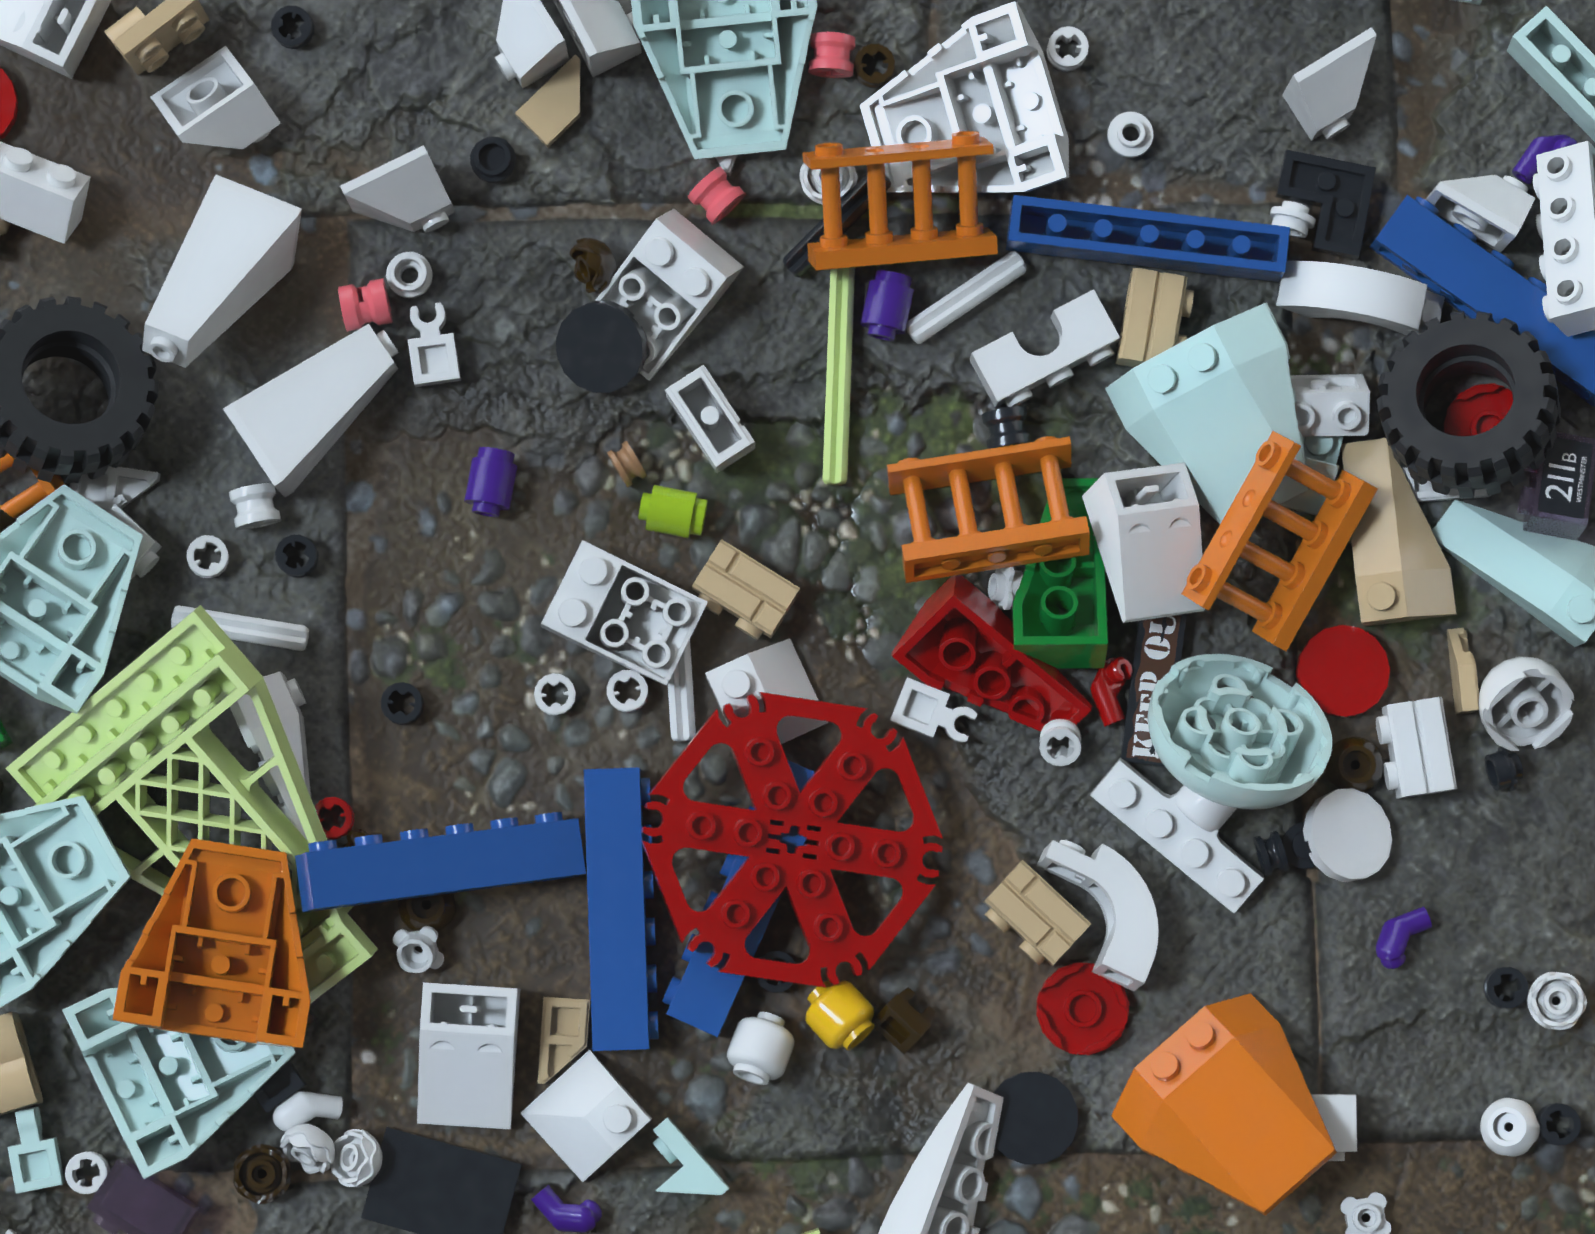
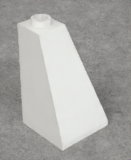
[142,175,302,368]
[223,324,399,497]

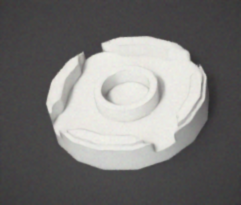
[1303,788,1392,882]

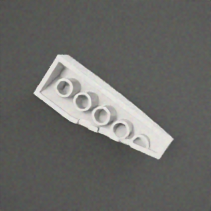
[878,1083,1004,1234]

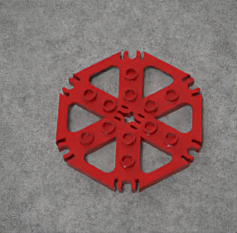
[641,692,943,988]

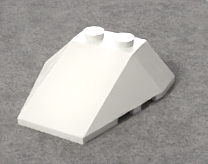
[860,1,1069,193]

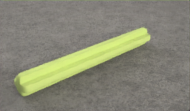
[822,267,855,485]

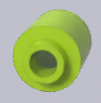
[638,485,708,538]

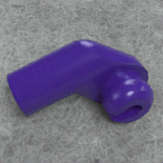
[1512,134,1578,184]
[1376,906,1432,969]
[531,1185,602,1233]

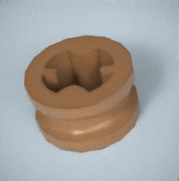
[606,441,647,488]

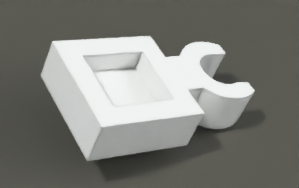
[408,302,461,387]
[890,677,977,743]

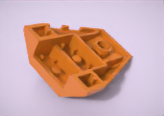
[112,838,311,1049]
[1111,993,1337,1216]

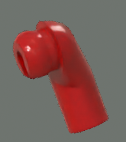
[1090,657,1133,727]

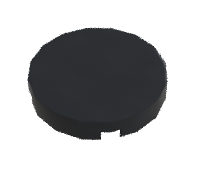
[556,301,648,393]
[992,1072,1079,1165]

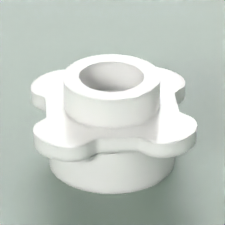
[988,567,1023,611]
[393,926,444,973]
[1340,1192,1391,1234]

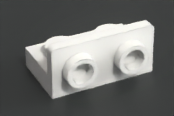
[1290,374,1370,437]

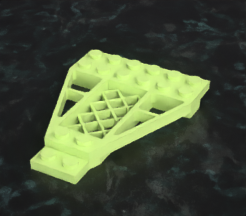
[5,605,378,1004]

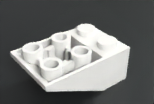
[0,0,111,79]
[595,209,744,381]
[1082,462,1205,623]
[541,540,708,686]
[417,982,521,1129]

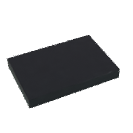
[361,1127,522,1234]

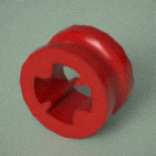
[314,797,355,839]

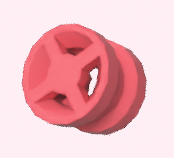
[808,32,856,78]
[688,166,746,225]

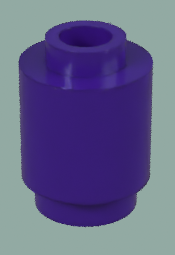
[860,270,914,341]
[464,447,518,517]

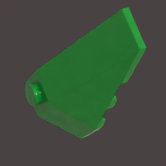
[1012,478,1108,669]

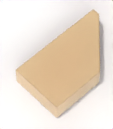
[515,54,581,148]
[1447,628,1479,714]
[538,997,591,1084]

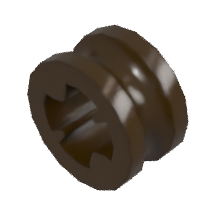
[854,44,895,88]

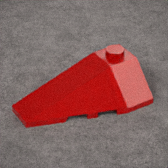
[892,575,1092,732]

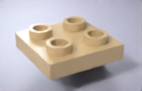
[104,0,210,75]

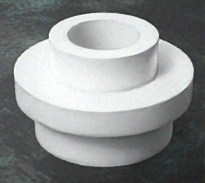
[1107,112,1154,158]
[1270,201,1316,238]
[386,252,433,298]

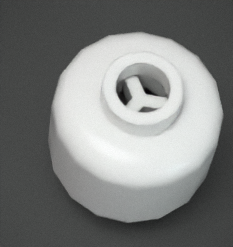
[727,1012,795,1085]

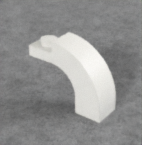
[1276,261,1445,335]
[1037,840,1159,991]

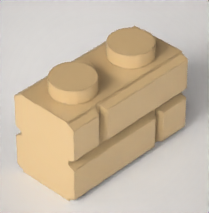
[1115,268,1194,367]
[692,539,800,640]
[983,860,1091,965]

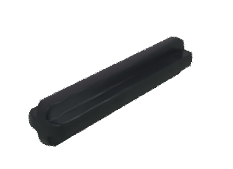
[783,174,891,277]

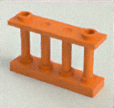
[802,131,998,270]
[1181,431,1378,652]
[887,436,1090,583]

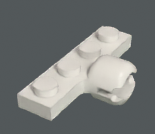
[1090,757,1264,913]

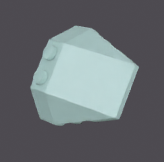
[631,0,817,159]
[1105,303,1310,524]
[0,484,143,714]
[0,795,131,1008]
[62,987,295,1180]

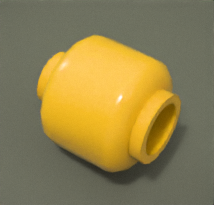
[805,980,875,1051]

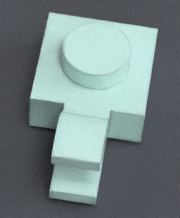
[7,1106,65,1193]

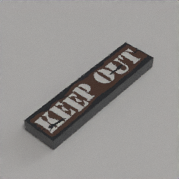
[1120,614,1187,767]

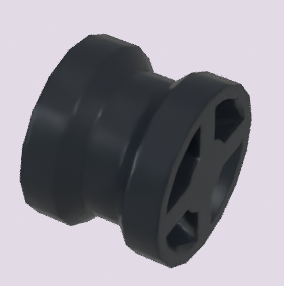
[981,406,1032,449]

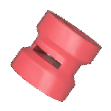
[338,278,393,332]

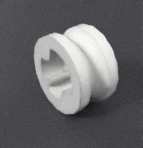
[1046,26,1089,72]
[187,535,229,578]
[607,670,648,713]
[534,673,576,716]
[1039,719,1081,766]
[65,1151,111,1194]

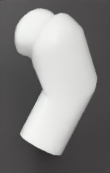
[273,1091,343,1132]

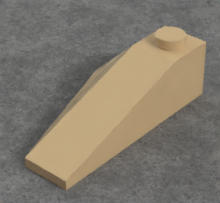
[1341,438,1457,627]

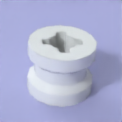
[229,483,281,530]

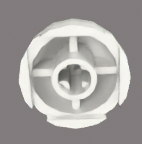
[1478,656,1574,751]

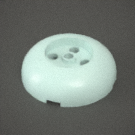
[1148,654,1332,810]

